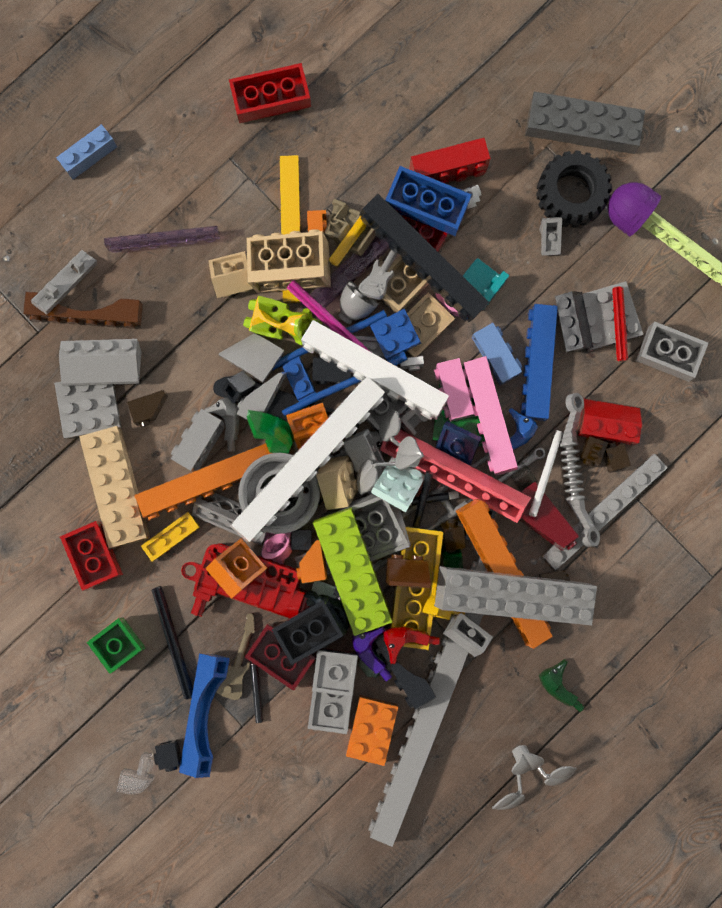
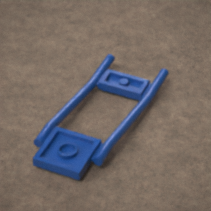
[272,309,422,417]

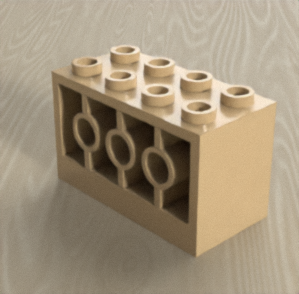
[247,229,331,293]

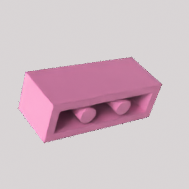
[434,358,474,422]

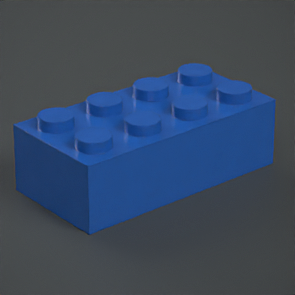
[385,166,472,236]

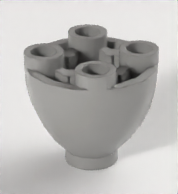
[338,281,379,324]

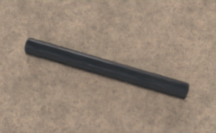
[151,586,193,700]

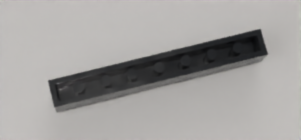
[359,194,489,322]

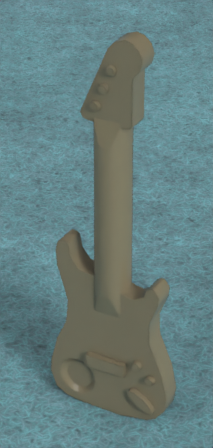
[216,613,255,700]

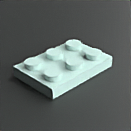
[371,457,425,512]

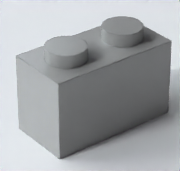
[443,613,493,657]

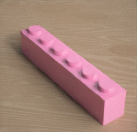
[462,356,518,476]

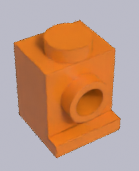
[307,210,327,233]

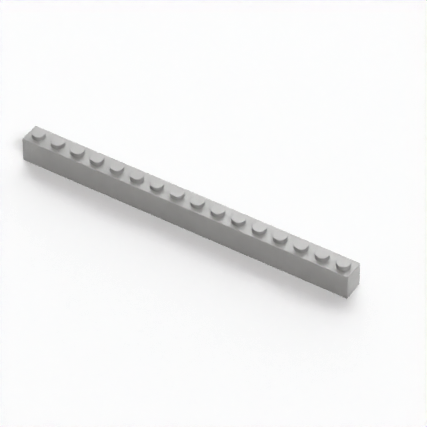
[368,549,509,847]

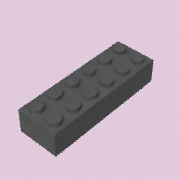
[525,92,645,154]

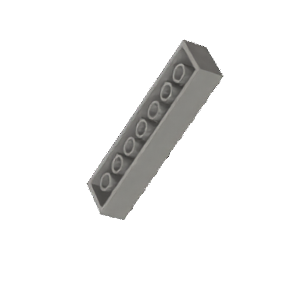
[434,566,597,626]

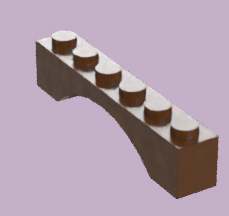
[23,292,143,329]

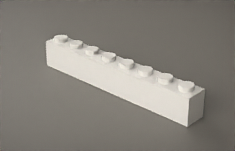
[301,320,449,420]

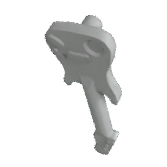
[358,250,398,299]

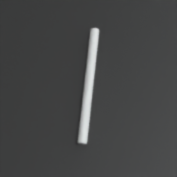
[529,430,563,517]

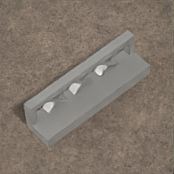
[191,492,267,546]

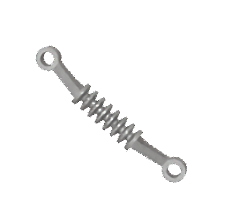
[559,393,600,547]

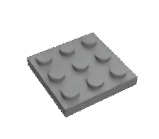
[583,281,643,352]
[54,382,122,439]

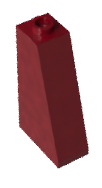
[519,482,579,551]

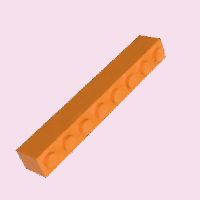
[134,443,272,520]
[456,499,553,649]

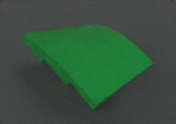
[246,410,294,454]

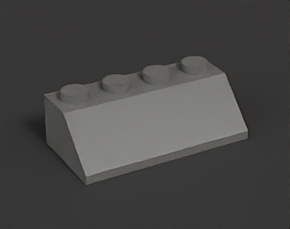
[59,339,142,386]

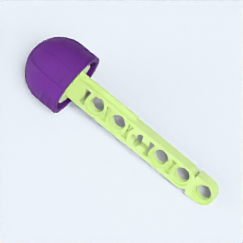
[608,182,722,286]

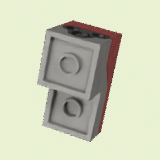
[308,648,358,734]

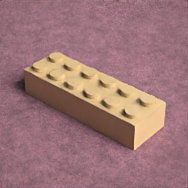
[79,426,150,549]

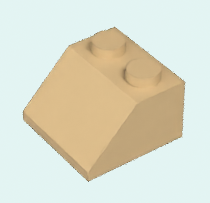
[208,251,253,298]

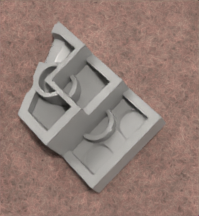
[218,334,285,383]

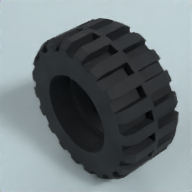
[536,150,612,228]

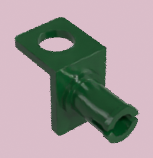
[441,544,463,569]

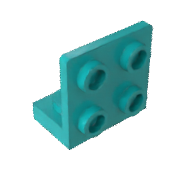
[463,258,509,310]

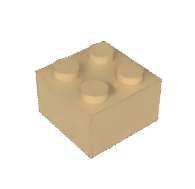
[316,455,358,510]

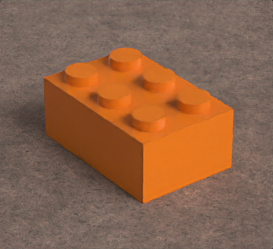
[346,695,398,766]

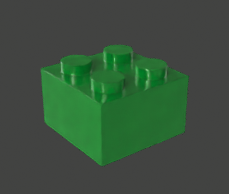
[86,617,146,674]

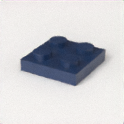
[436,421,482,466]

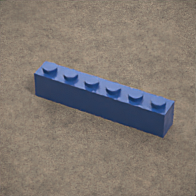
[520,304,557,421]

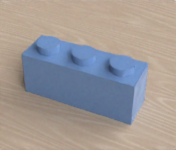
[56,124,117,179]
[472,323,522,386]

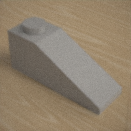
[237,372,287,419]

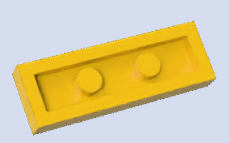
[141,512,200,562]

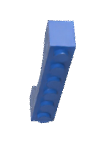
[179,653,230,778]

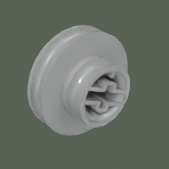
[238,453,320,534]

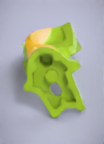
[243,296,322,346]

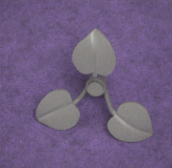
[357,409,424,495]
[492,745,577,810]

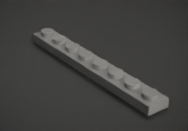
[542,454,668,571]

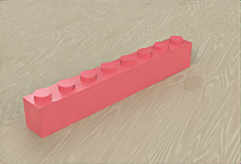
[380,429,531,523]

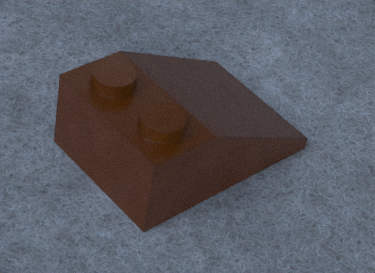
[385,554,431,588]

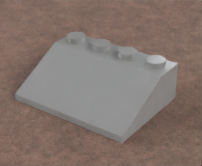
[320,494,411,561]

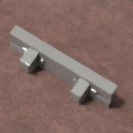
[31,250,97,315]

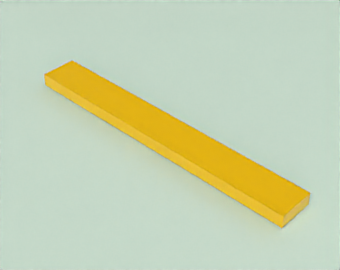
[280,155,302,303]

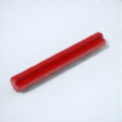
[612,286,628,362]

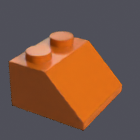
[205,538,267,599]
[296,540,328,583]

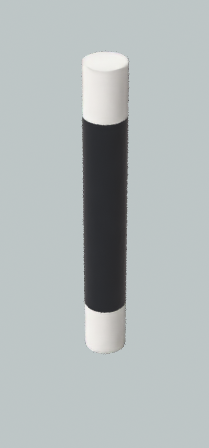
[410,491,459,506]

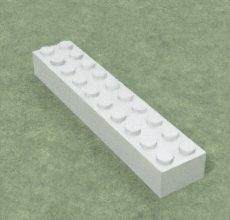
[230,376,385,542]

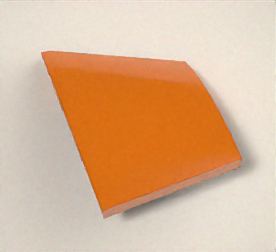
[286,403,328,450]

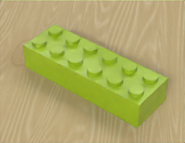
[313,507,392,636]

